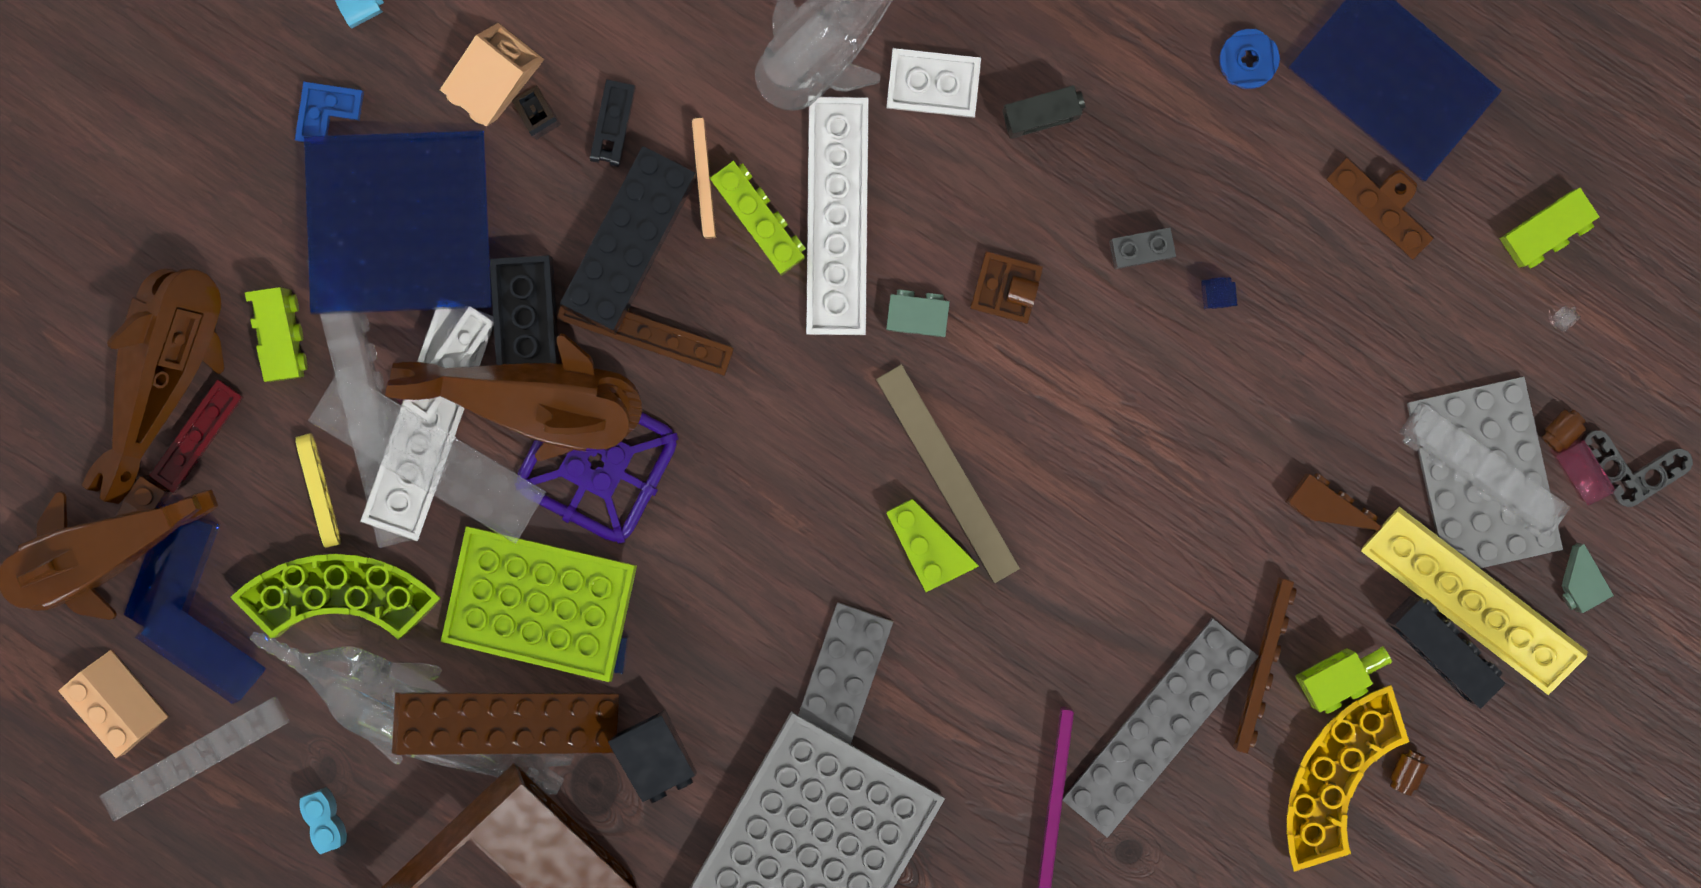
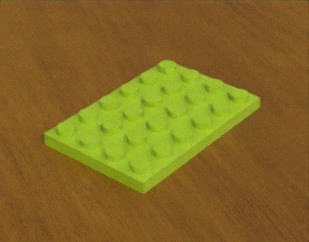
[441,526,637,682]

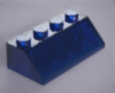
[124,504,220,637]

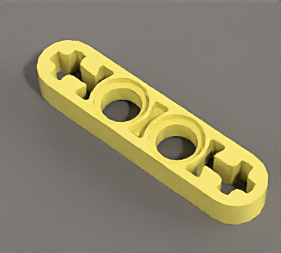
[296,433,341,548]

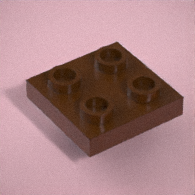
[970,251,1043,324]

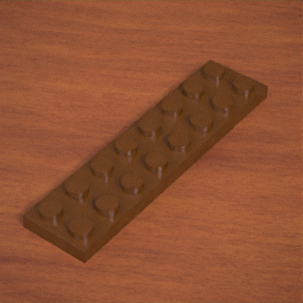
[392,692,619,755]

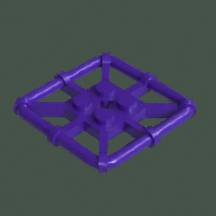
[514,412,679,544]

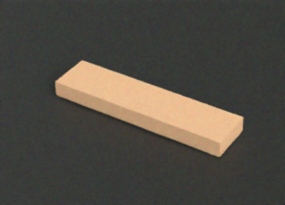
[692,118,716,239]

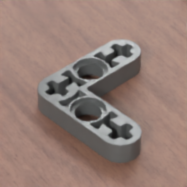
[1581,431,1693,507]

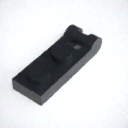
[590,79,636,167]

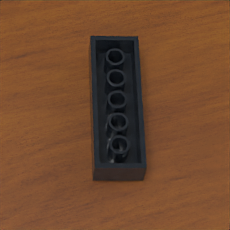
[560,146,697,335]

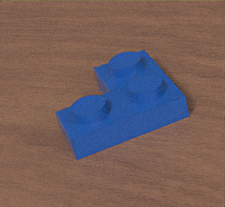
[295,82,364,146]

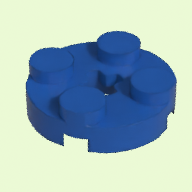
[1219,29,1280,89]

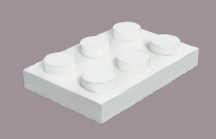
[886,48,981,118]

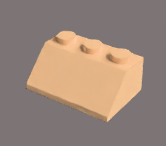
[58,650,169,758]

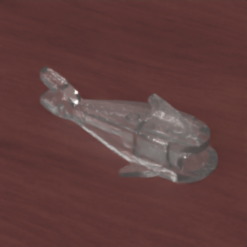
[755,0,893,111]

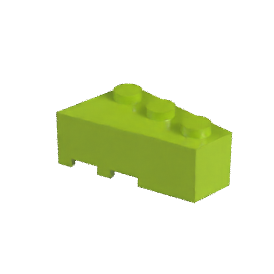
[245,287,308,382]
[886,499,979,592]

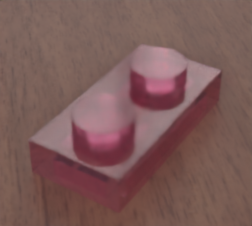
[1556,440,1616,506]

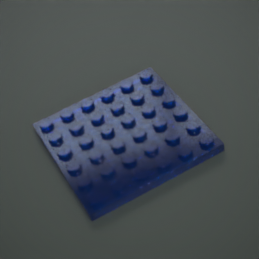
[304,131,492,315]

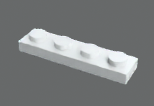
[402,306,494,422]

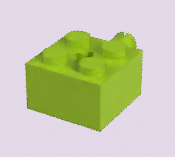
[1295,646,1392,714]

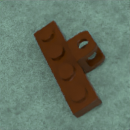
[1326,156,1434,260]

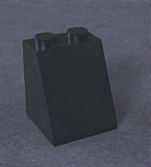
[608,709,697,803]

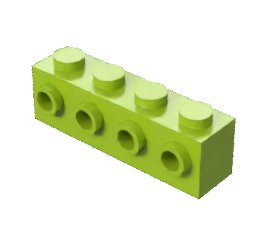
[710,161,806,276]

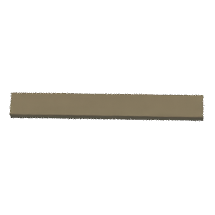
[876,364,1020,583]

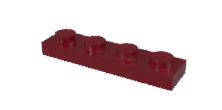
[149,380,244,493]

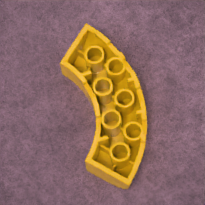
[1287,685,1409,872]

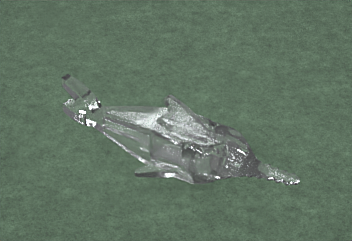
[250,632,575,794]

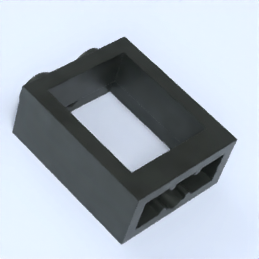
[1002,85,1085,139]

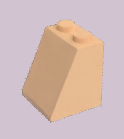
[440,23,544,127]

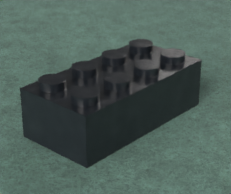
[490,255,560,365]
[1385,596,1506,709]

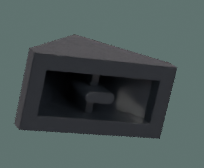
[512,85,561,140]

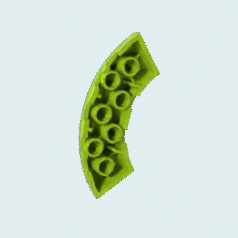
[230,554,441,640]

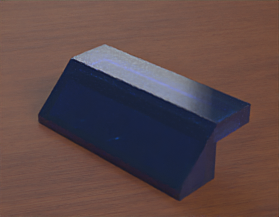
[135,600,266,704]

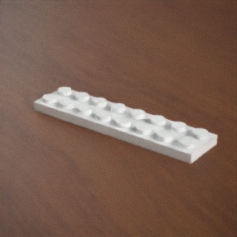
[806,97,868,335]
[360,297,494,541]

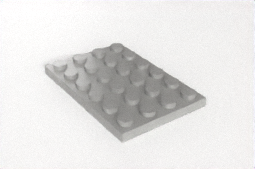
[1407,377,1563,568]

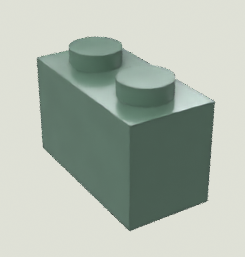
[886,290,950,337]

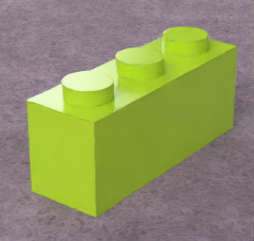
[1499,188,1599,269]

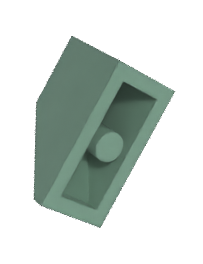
[1561,543,1614,613]

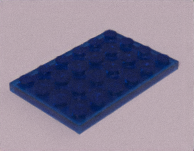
[1288,0,1502,182]

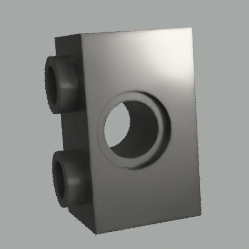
[1109,227,1176,270]

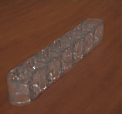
[99,696,291,822]

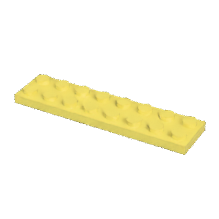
[1361,507,1588,695]

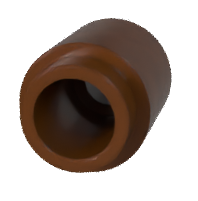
[1541,409,1586,453]
[1390,749,1429,796]

